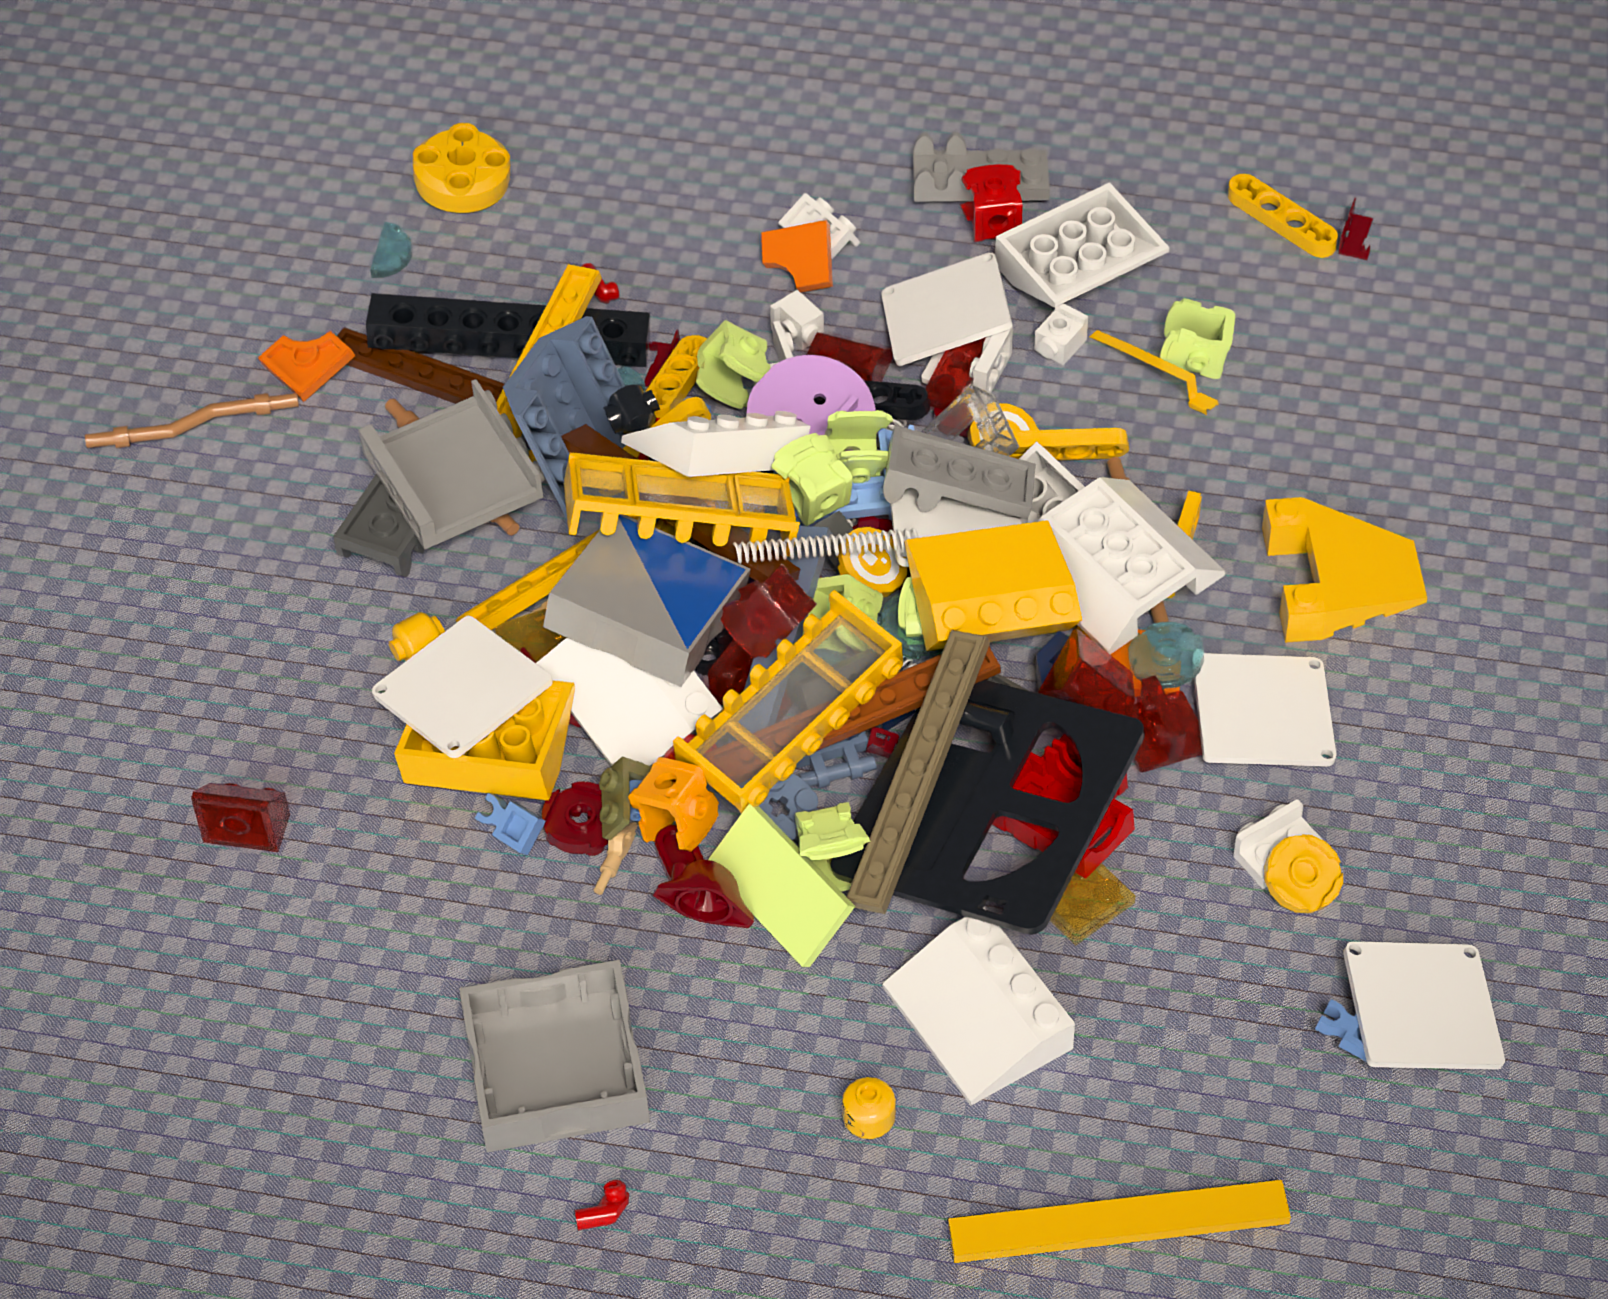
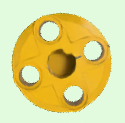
[412,122,510,213]

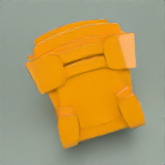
[628,757,719,851]

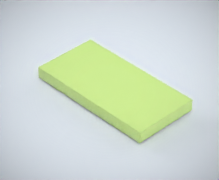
[708,804,855,967]

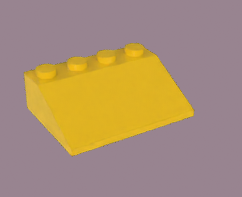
[904,520,1082,651]
[394,680,575,801]

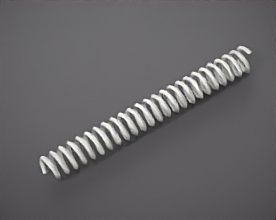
[733,528,919,564]

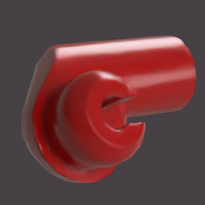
[581,263,620,304]
[575,1180,629,1231]

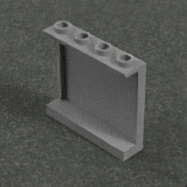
[358,379,545,550]

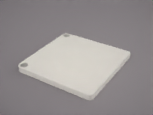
[881,253,1013,366]
[890,488,1022,567]
[372,615,553,758]
[1192,653,1336,767]
[1343,942,1505,1069]

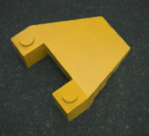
[1262,497,1427,643]

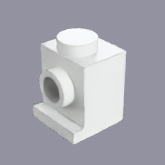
[770,290,824,350]
[1034,303,1088,365]

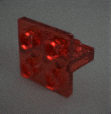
[1113,675,1202,773]

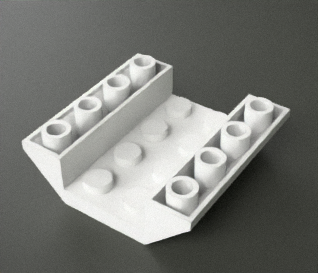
[1038,477,1225,656]

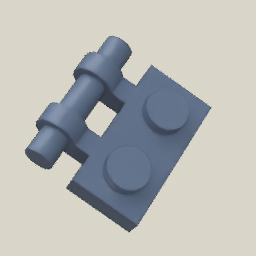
[795,731,877,788]

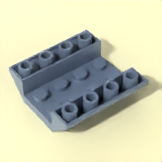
[503,316,626,519]

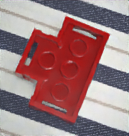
[992,734,1135,879]

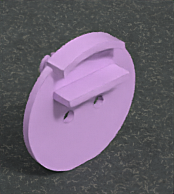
[746,355,875,451]

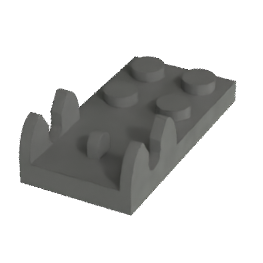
[333,474,425,577]

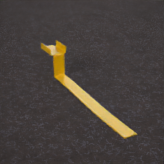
[1089,330,1219,415]

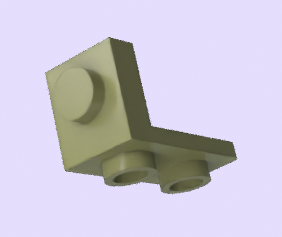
[599,756,651,840]

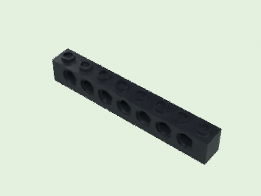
[366,293,650,367]

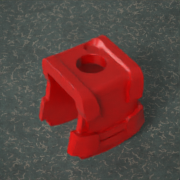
[960,164,1023,242]

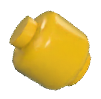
[389,612,445,662]

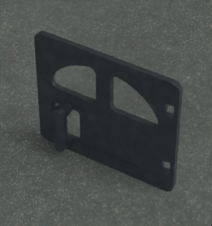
[830,680,1145,934]

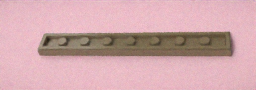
[847,630,990,914]

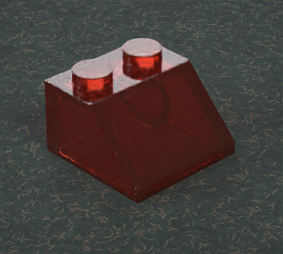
[806,332,893,400]
[1038,629,1135,716]
[191,783,290,852]

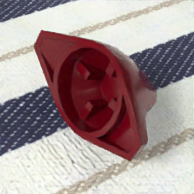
[653,860,754,928]

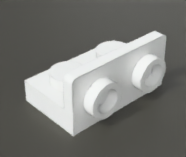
[778,193,861,259]
[1234,799,1323,889]

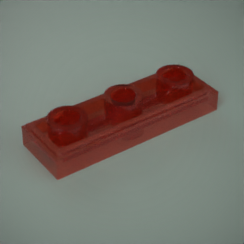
[925,337,986,413]

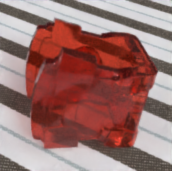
[721,564,817,658]

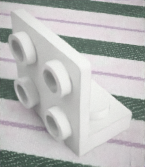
[921,326,1013,402]

